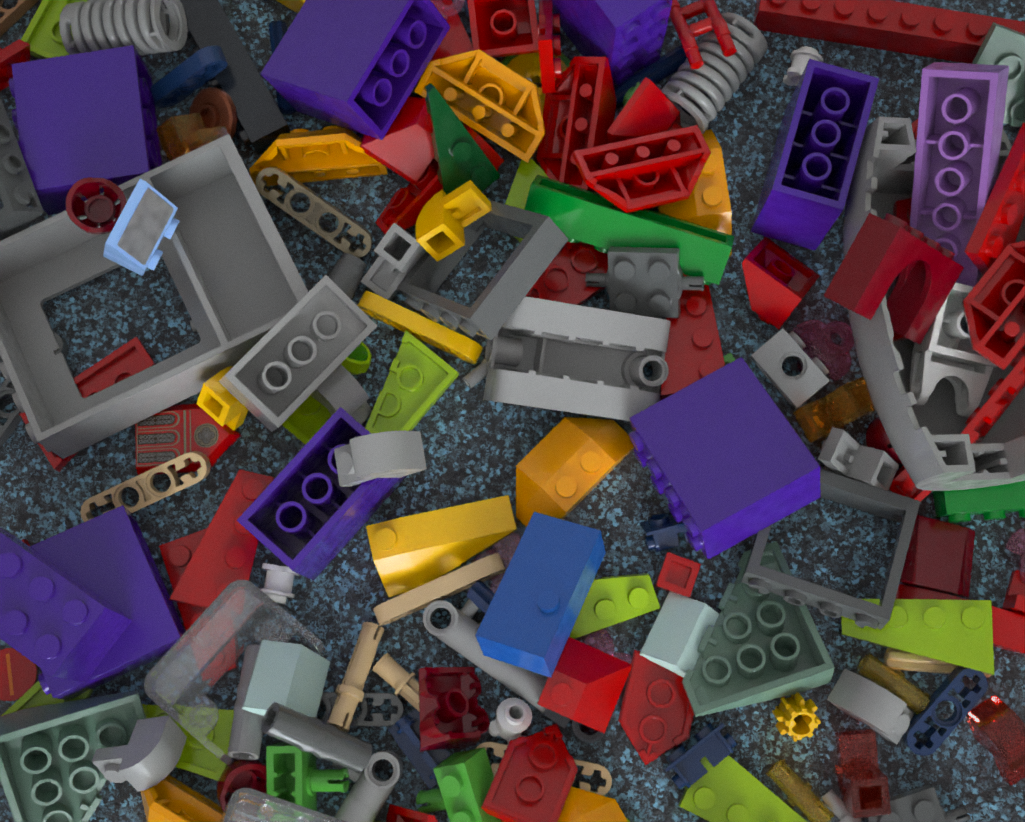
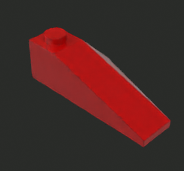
[375,121,504,234]

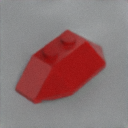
[537,56,617,191]
[572,125,711,213]
[962,241,1025,370]

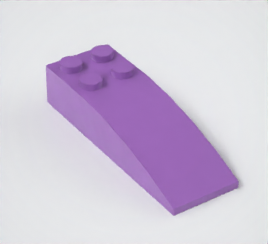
[910,62,1009,287]

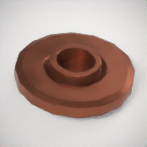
[188,87,237,147]

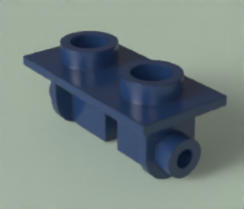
[640,513,689,552]
[388,709,451,789]
[664,722,737,790]

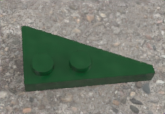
[425,83,500,194]

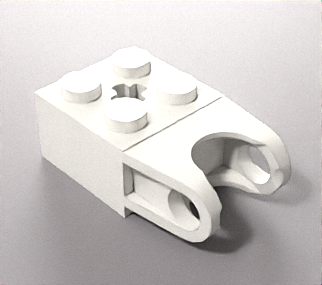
[909,283,997,417]

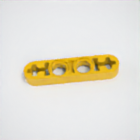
[357,291,483,364]

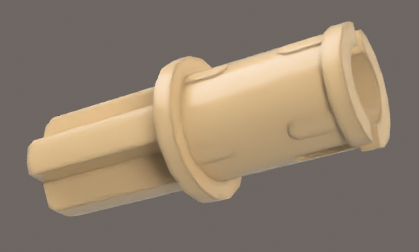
[372,653,420,712]

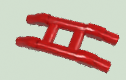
[669,0,736,69]

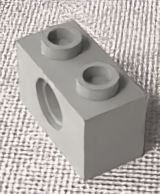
[750,328,830,410]

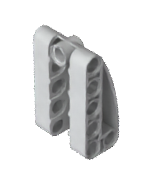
[483,296,671,421]

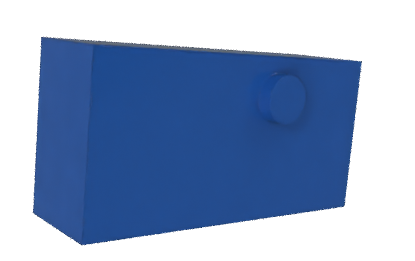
[475,512,606,678]

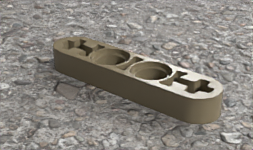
[256,166,373,258]

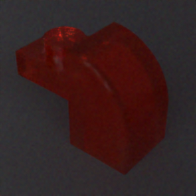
[966,695,1025,786]
[835,729,891,818]

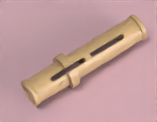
[327,622,384,732]

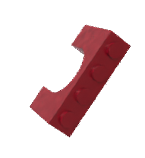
[824,213,964,345]

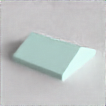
[639,592,719,678]
[242,640,330,717]

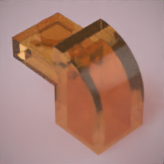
[156,112,228,161]
[793,376,875,443]

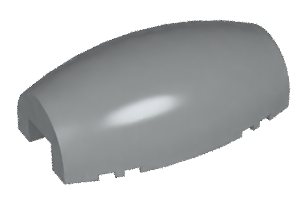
[843,116,1025,491]

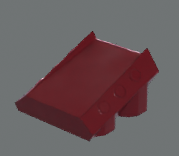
[900,515,975,598]
[419,667,490,752]

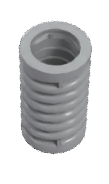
[59,0,188,56]
[661,12,768,134]

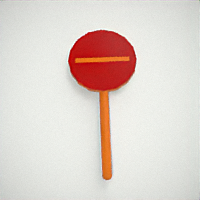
[0,648,38,701]

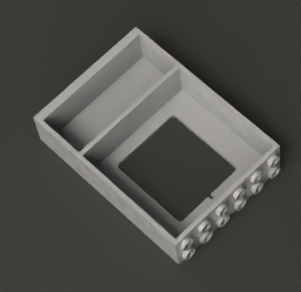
[0,134,308,459]

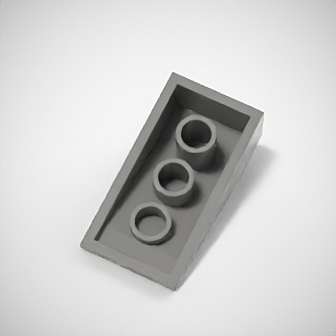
[218,275,377,432]

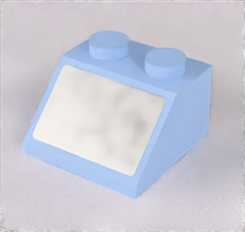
[103,179,180,276]

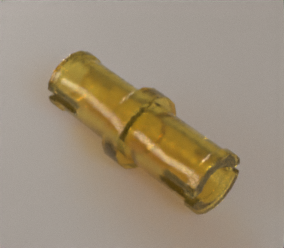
[857,653,931,714]
[765,758,835,822]

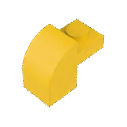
[416,180,492,262]
[196,366,248,431]

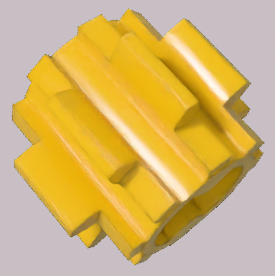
[772,692,821,742]

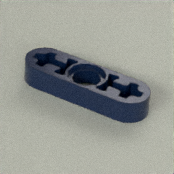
[150,45,228,108]
[903,666,988,756]

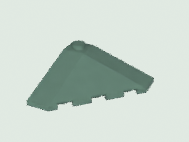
[682,541,835,717]
[0,690,146,822]

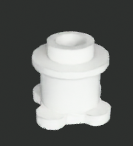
[783,46,823,86]
[259,563,300,604]
[488,698,532,744]

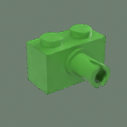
[266,742,349,822]
[416,747,503,822]

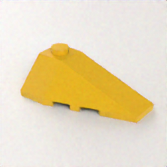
[366,495,517,598]

